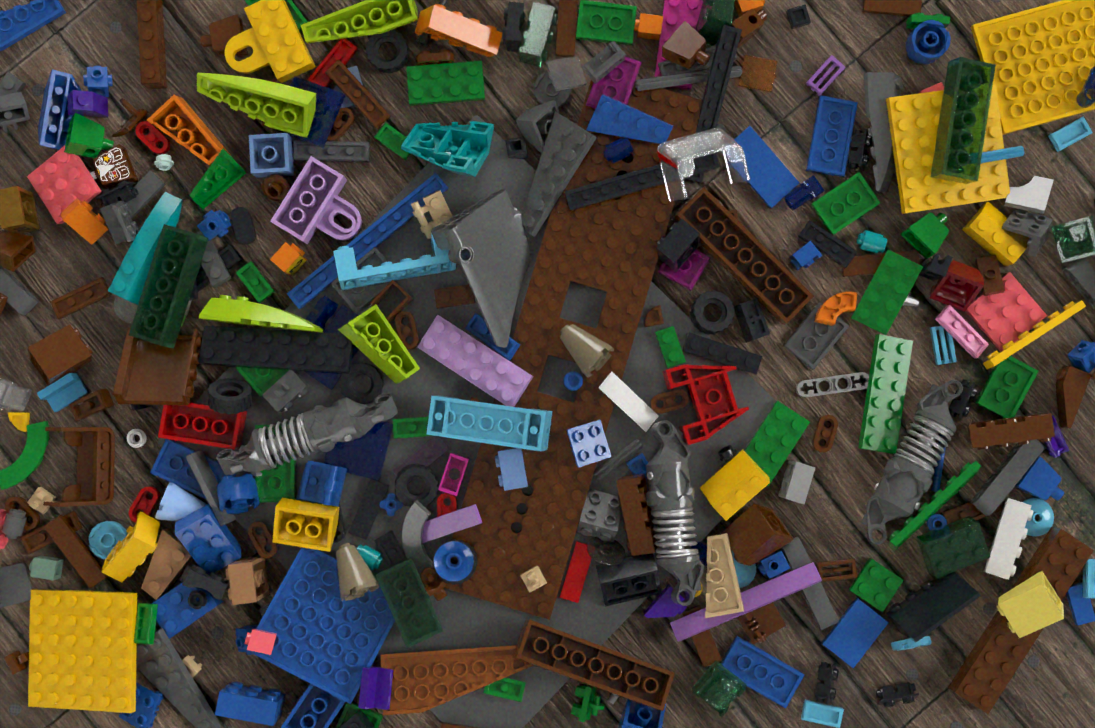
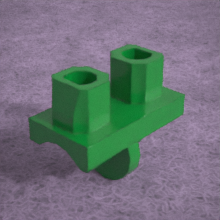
[571,685,605,722]

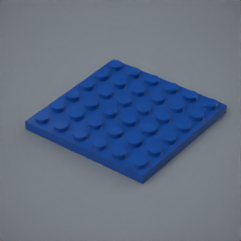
[245,547,407,704]

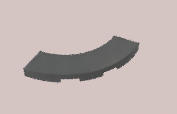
[402,500,434,579]

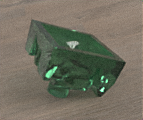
[1051,215,1095,263]
[692,660,746,717]

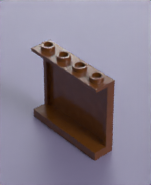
[113,328,202,405]

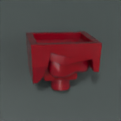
[929,260,984,312]

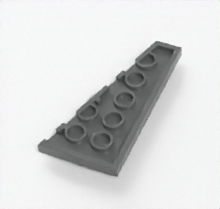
[522,111,597,236]
[136,628,222,728]

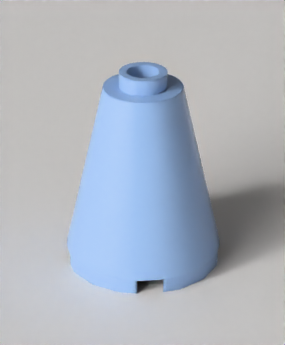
[155,482,207,522]

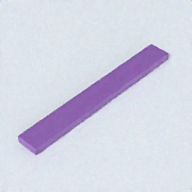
[670,562,822,642]

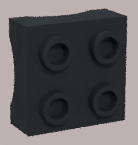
[502,2,525,52]
[180,565,227,600]

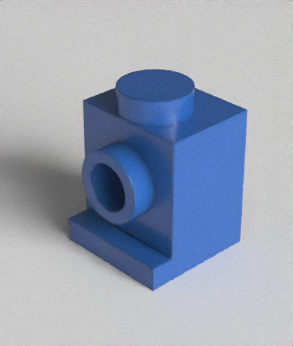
[789,241,823,270]

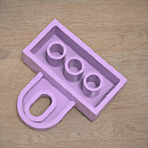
[270,156,362,244]

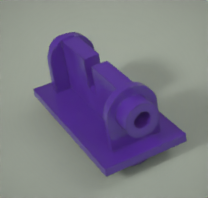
[1045,415,1069,458]

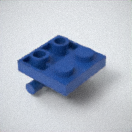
[299,460,347,507]

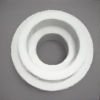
[127,429,147,448]

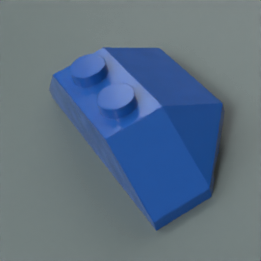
[38,69,82,150]

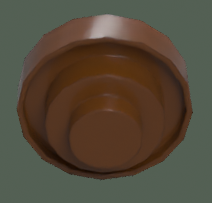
[261,174,290,202]

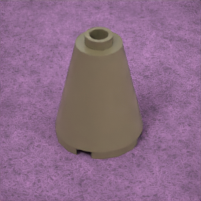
[560,324,614,377]
[336,543,380,601]

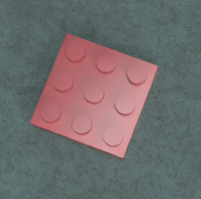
[27,145,102,224]
[966,272,1047,352]

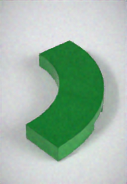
[0,421,49,490]

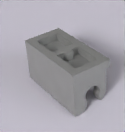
[778,460,815,504]

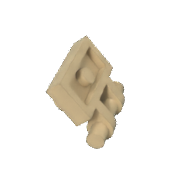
[411,190,453,239]

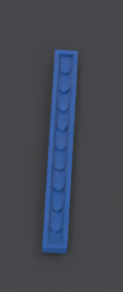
[287,173,449,309]

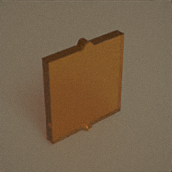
[739,55,777,92]

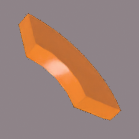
[814,292,858,326]

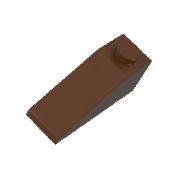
[1055,366,1092,428]

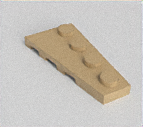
[705,533,745,618]

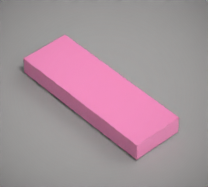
[935,305,989,359]

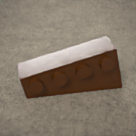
[969,412,1055,450]
[616,473,657,556]

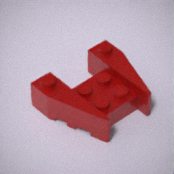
[662,365,749,445]

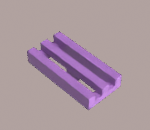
[805,55,846,96]

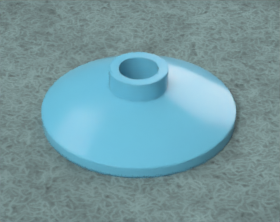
[1023,498,1054,536]

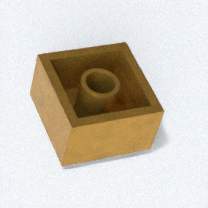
[0,186,40,234]

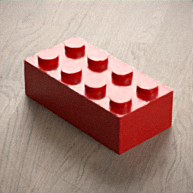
[158,402,247,450]

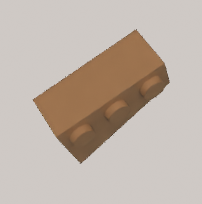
[141,528,193,600]

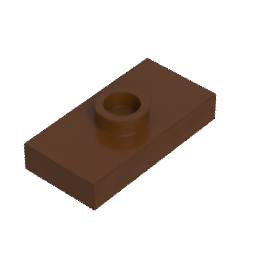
[976,255,1005,296]

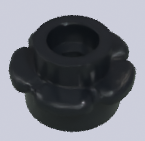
[718,445,737,463]
[188,590,207,609]

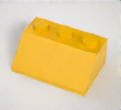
[962,201,1029,267]
[700,449,770,521]
[272,498,339,552]

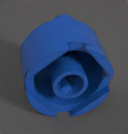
[906,20,951,64]
[216,474,260,514]

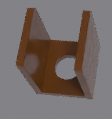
[369,280,413,323]

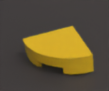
[8,412,30,432]

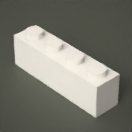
[984,498,1034,580]

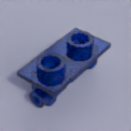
[306,295,339,332]

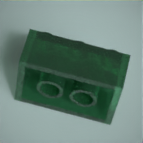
[916,516,990,579]

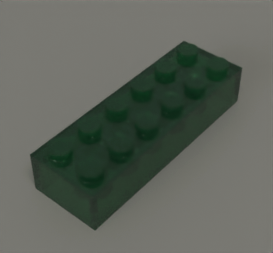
[931,57,996,184]
[129,224,209,349]

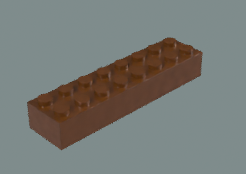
[674,187,814,325]
[512,619,675,711]

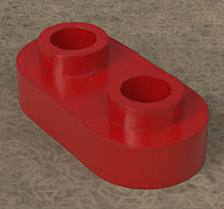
[135,121,170,155]
[128,486,160,523]
[437,492,457,517]

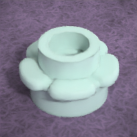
[154,154,174,171]

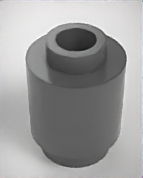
[1,509,27,539]

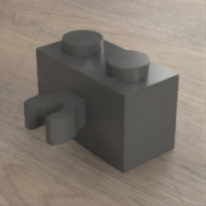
[0,92,30,133]
[262,370,310,412]

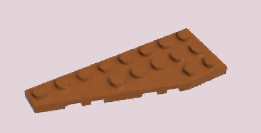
[381,645,534,715]

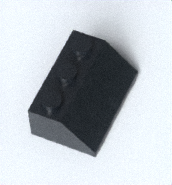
[596,553,662,607]

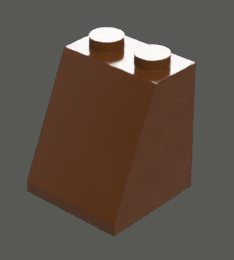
[27,324,93,386]
[721,504,793,566]

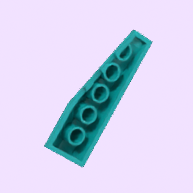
[108,192,183,310]

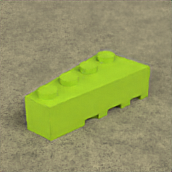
[338,304,420,384]

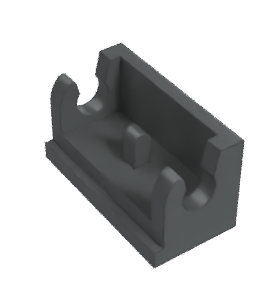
[582,41,626,84]

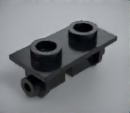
[848,129,872,171]
[95,180,139,207]
[948,379,978,421]
[815,662,839,705]
[875,682,919,707]

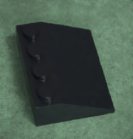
[886,569,981,642]

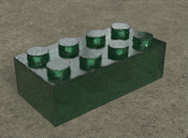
[375,558,443,648]

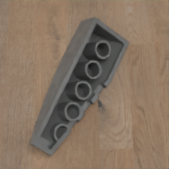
[864,72,903,193]

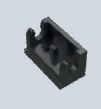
[919,253,953,281]
[734,298,770,343]

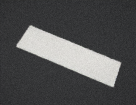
[598,371,659,432]

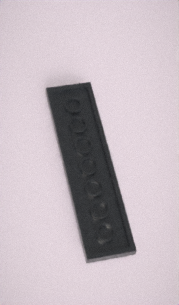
[198,326,354,374]

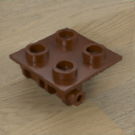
[737,602,786,645]

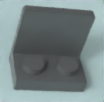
[100,200,139,244]
[1002,209,1053,257]

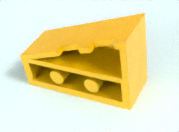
[102,511,160,583]

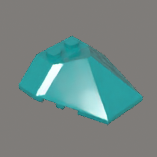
[401,121,494,177]

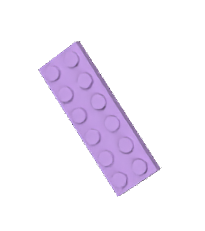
[417,315,534,407]

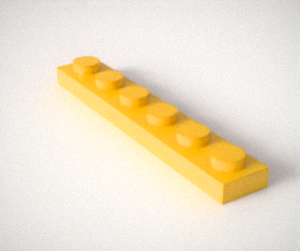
[983,300,1086,369]

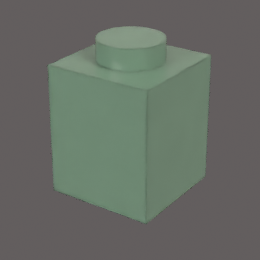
[30,555,64,580]

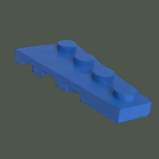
[0,0,66,51]
[586,94,673,145]

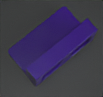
[358,666,393,710]

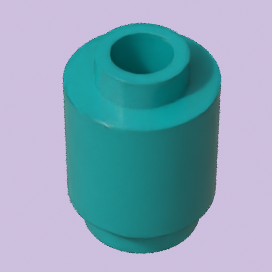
[856,230,887,253]
[357,544,383,571]

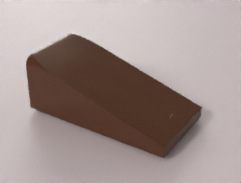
[69,389,114,422]

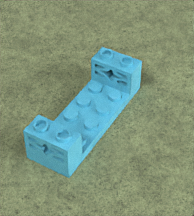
[333,234,456,290]
[426,395,552,451]

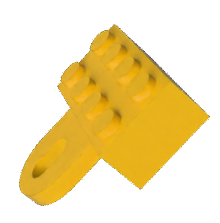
[225,0,316,83]

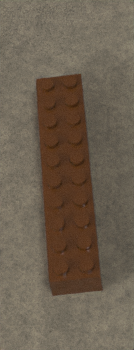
[948,527,1094,714]

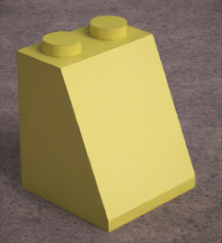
[997,571,1064,638]

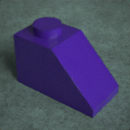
[67,90,109,118]
[643,584,687,618]

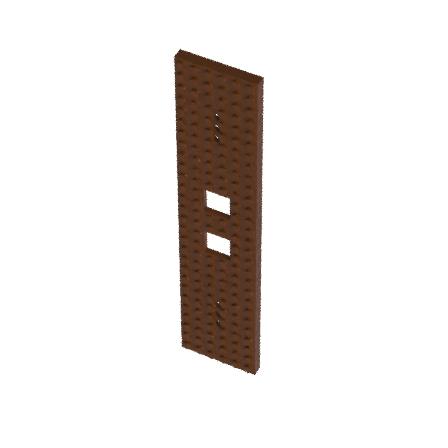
[443,80,702,620]

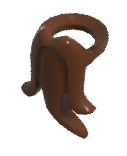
[112,98,148,137]

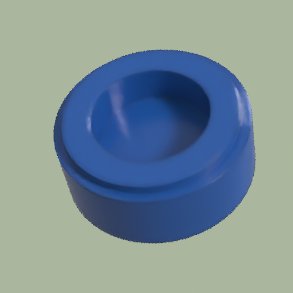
[563,371,583,391]

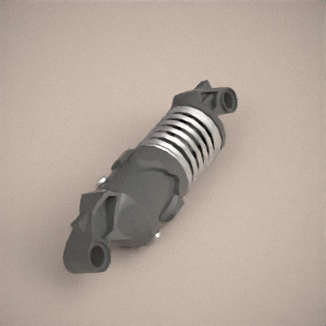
[861,380,963,544]
[216,393,398,475]
[645,420,704,606]

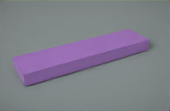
[422,504,482,543]

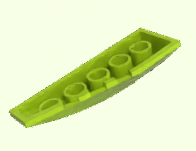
[301,0,418,43]
[197,73,316,138]
[199,295,323,333]

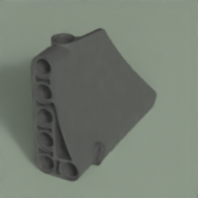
[431,189,531,348]

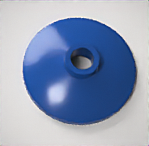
[434,541,474,581]

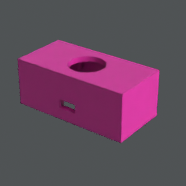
[438,453,470,496]

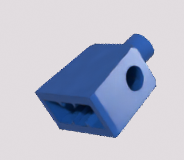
[1014,456,1064,501]

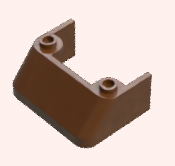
[43,427,115,507]

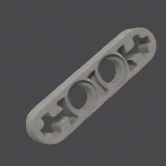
[795,372,869,397]

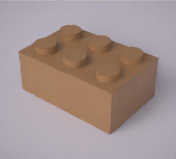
[226,556,270,605]

